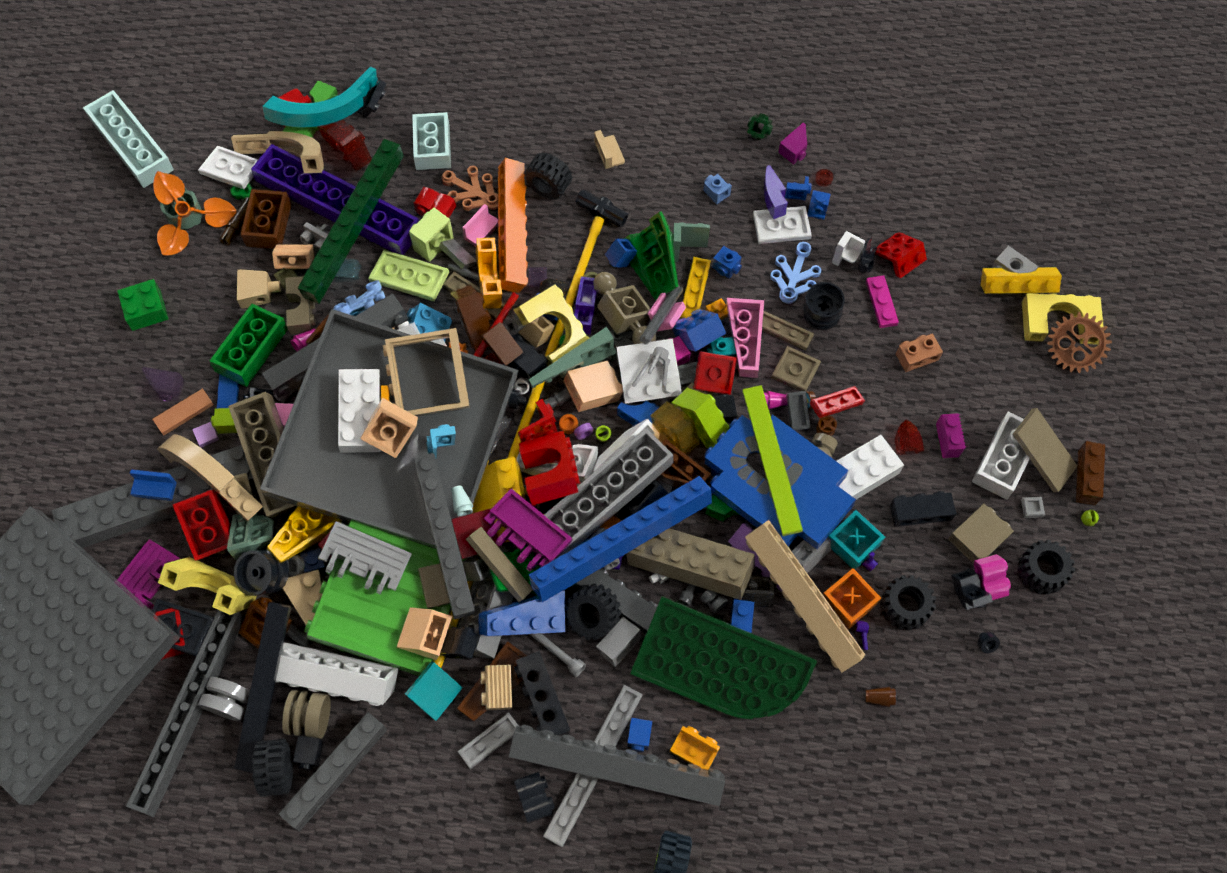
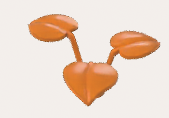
[153,171,237,256]

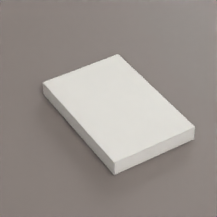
[198,146,258,189]
[753,206,812,244]

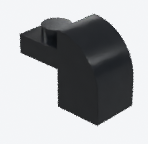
[951,569,993,610]

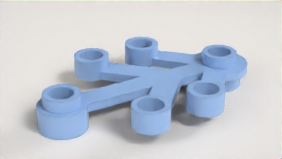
[770,242,821,304]
[334,280,385,315]

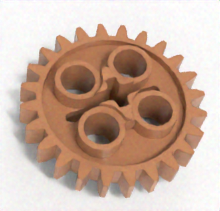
[1047,312,1112,373]

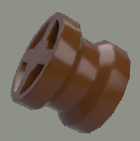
[816,415,837,436]

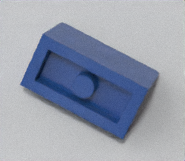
[130,470,177,501]

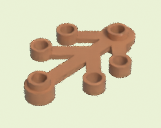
[442,166,498,211]

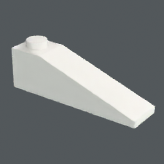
[516,444,598,486]

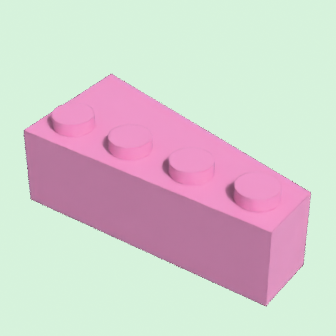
[727,298,764,378]

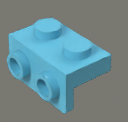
[426,424,456,459]

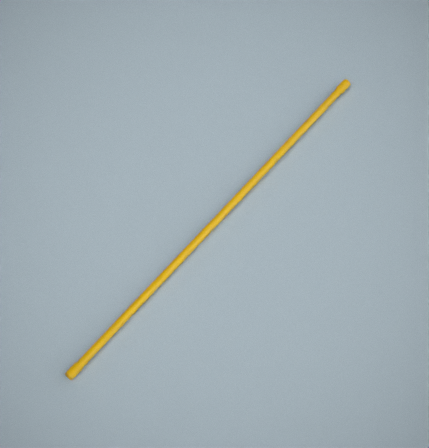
[433,216,604,668]

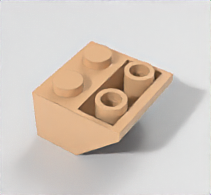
[396,607,452,660]

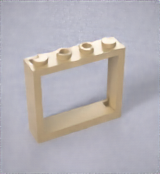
[383,328,470,416]

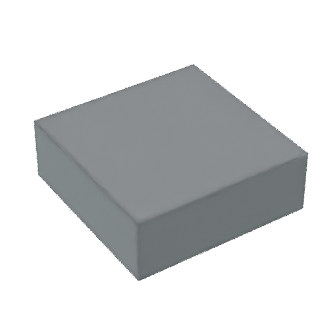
[1021,497,1045,518]

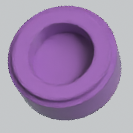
[574,423,594,440]

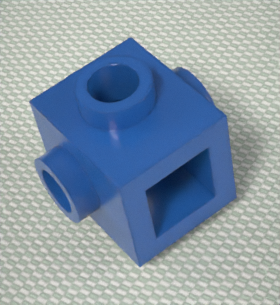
[712,246,742,279]

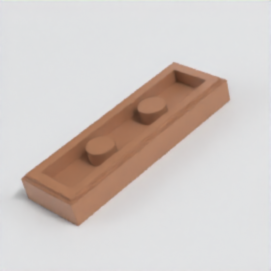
[153,388,214,436]

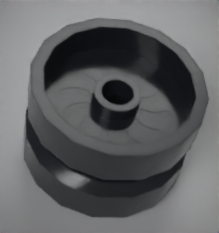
[234,549,289,596]

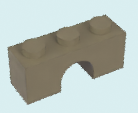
[285,276,316,335]

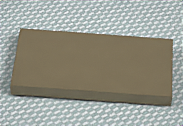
[1013,408,1077,492]

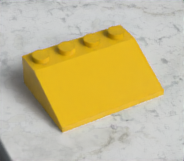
[472,457,526,543]

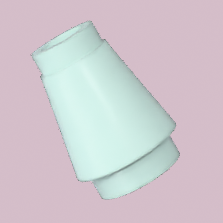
[451,486,473,517]

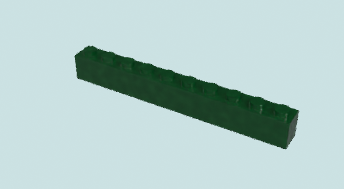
[298,139,404,304]

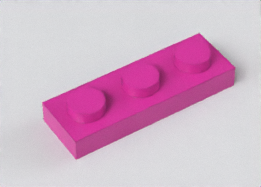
[866,275,899,328]

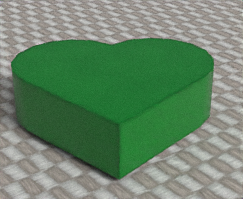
[230,183,252,201]

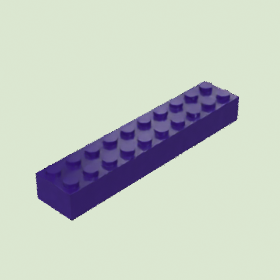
[251,144,420,255]

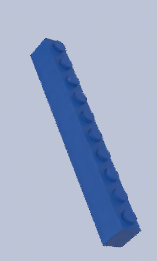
[529,476,712,603]

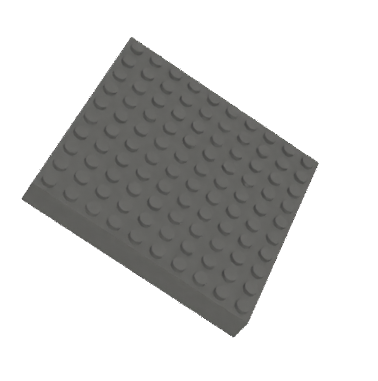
[260,309,518,549]
[0,506,180,805]

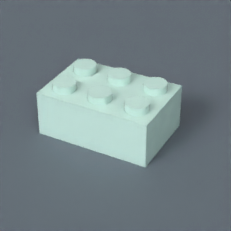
[412,112,451,170]

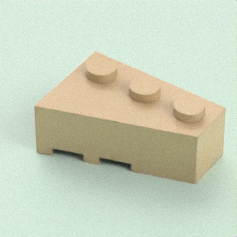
[283,570,324,625]

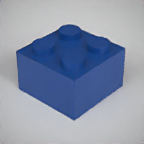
[672,309,726,352]

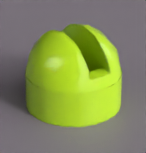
[595,425,611,441]
[1081,510,1099,526]

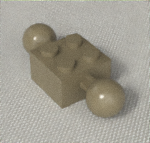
[593,272,656,344]

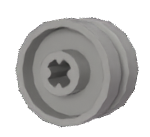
[198,676,250,722]

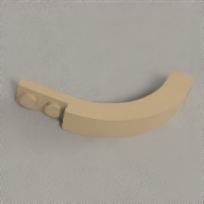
[231,131,324,173]
[157,434,263,522]

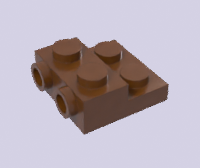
[239,597,292,649]

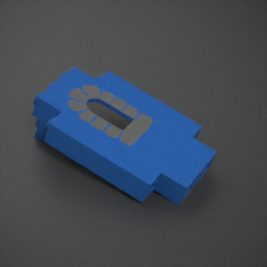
[704,415,856,549]

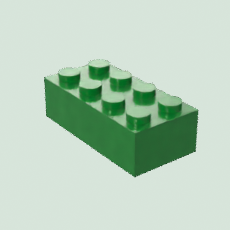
[210,304,288,387]

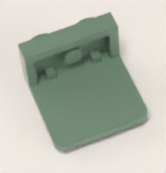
[672,222,710,262]

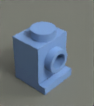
[703,174,732,204]

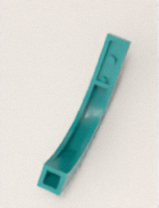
[262,67,378,127]

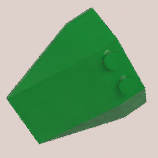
[624,211,678,301]

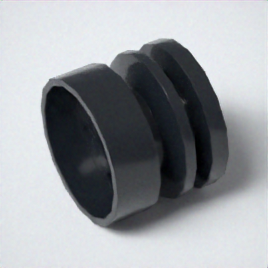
[803,282,845,330]

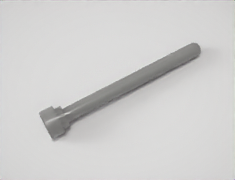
[530,633,586,677]

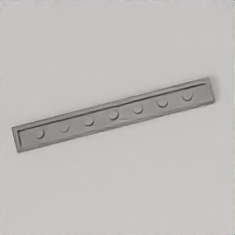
[543,685,643,847]

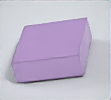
[193,422,219,447]

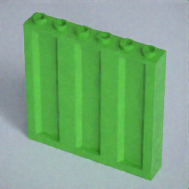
[304,520,465,676]

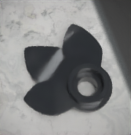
[858,237,877,273]

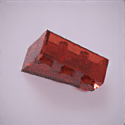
[317,119,372,172]

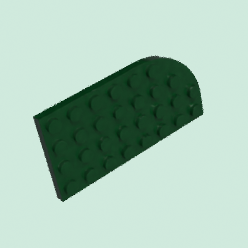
[630,596,817,719]

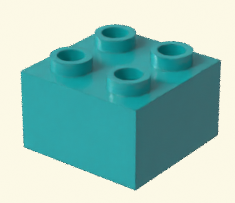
[828,510,885,570]

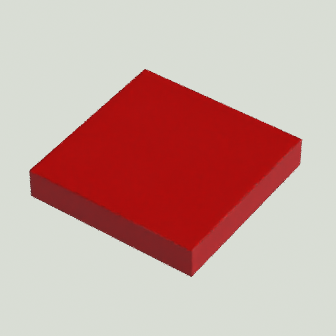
[693,351,737,395]

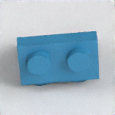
[407,303,452,341]

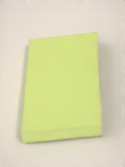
[368,250,449,301]

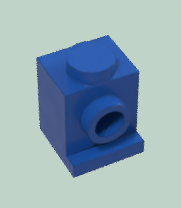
[807,190,831,220]

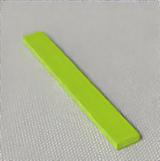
[743,385,803,536]

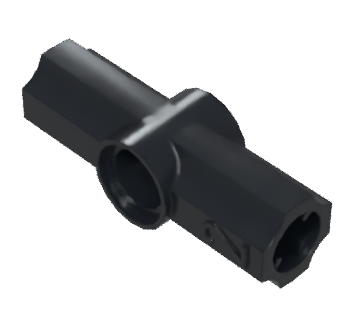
[576,190,628,227]

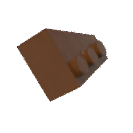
[450,285,491,351]
[656,439,711,488]

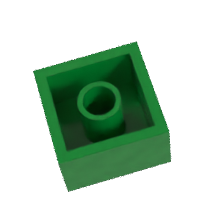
[117,279,169,331]

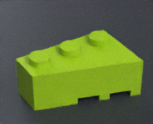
[671,388,730,449]

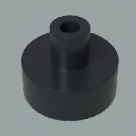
[509,389,527,409]
[977,632,1000,654]

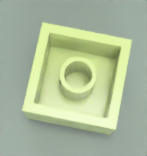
[409,208,454,262]

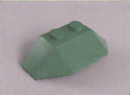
[227,513,274,560]

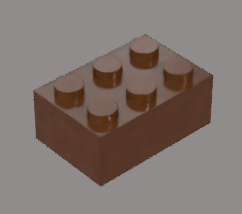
[241,189,291,249]

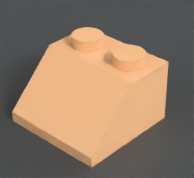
[360,398,418,458]

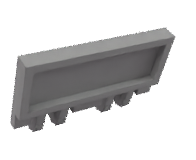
[318,521,412,594]

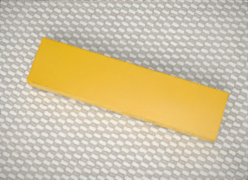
[679,257,711,320]

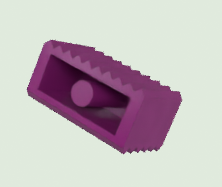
[936,413,966,458]

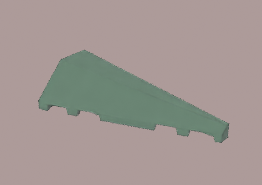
[529,327,617,388]

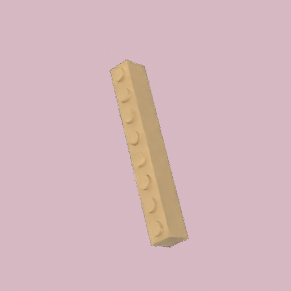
[745,520,865,673]

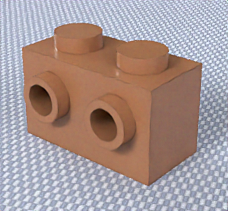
[896,334,943,372]

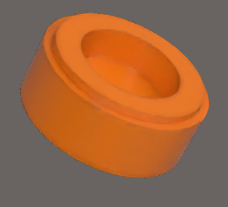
[559,414,578,434]

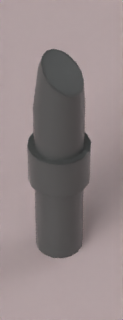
[448,264,479,282]

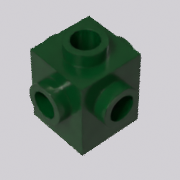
[747,113,773,140]

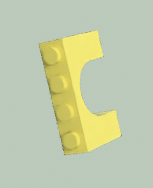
[514,284,590,366]
[1022,293,1103,345]
[158,557,256,615]

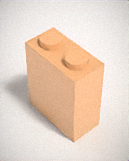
[564,361,623,412]

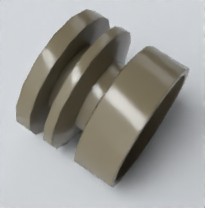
[282,690,331,739]

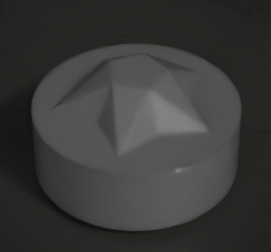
[286,555,305,576]

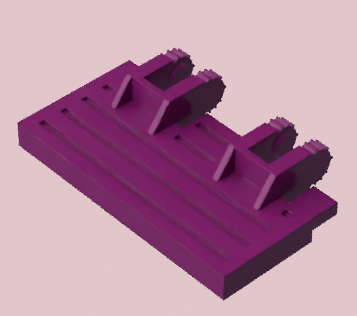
[484,489,573,571]
[117,539,180,609]

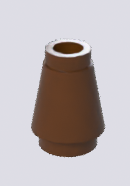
[866,686,896,707]

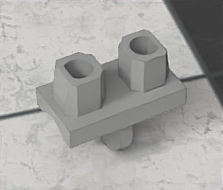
[300,222,330,252]

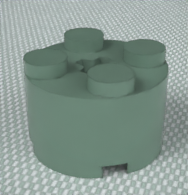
[160,188,202,229]

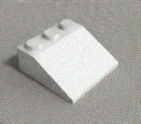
[617,339,682,404]

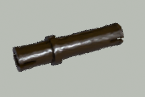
[219,197,249,246]

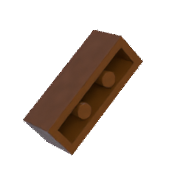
[1076,441,1105,505]

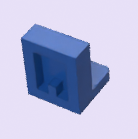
[785,176,812,200]

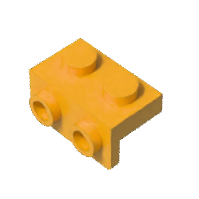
[670,726,720,770]

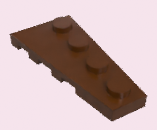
[457,641,533,722]

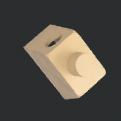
[237,270,281,309]

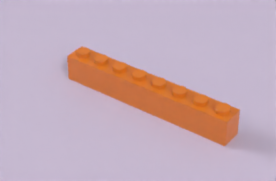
[498,158,528,293]

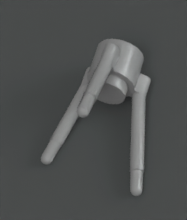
[632,347,670,387]

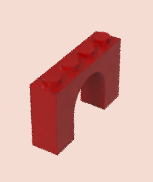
[519,431,580,506]

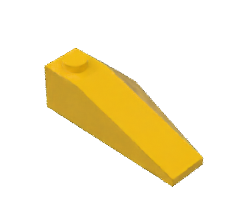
[267,507,342,563]

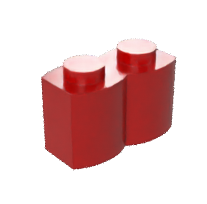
[413,187,456,218]

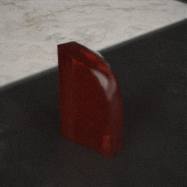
[895,419,924,455]

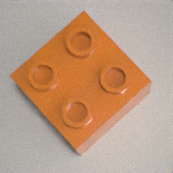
[823,568,881,629]

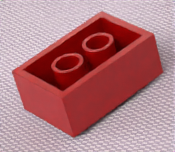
[173,489,231,561]

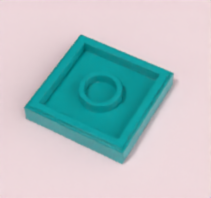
[405,661,462,721]

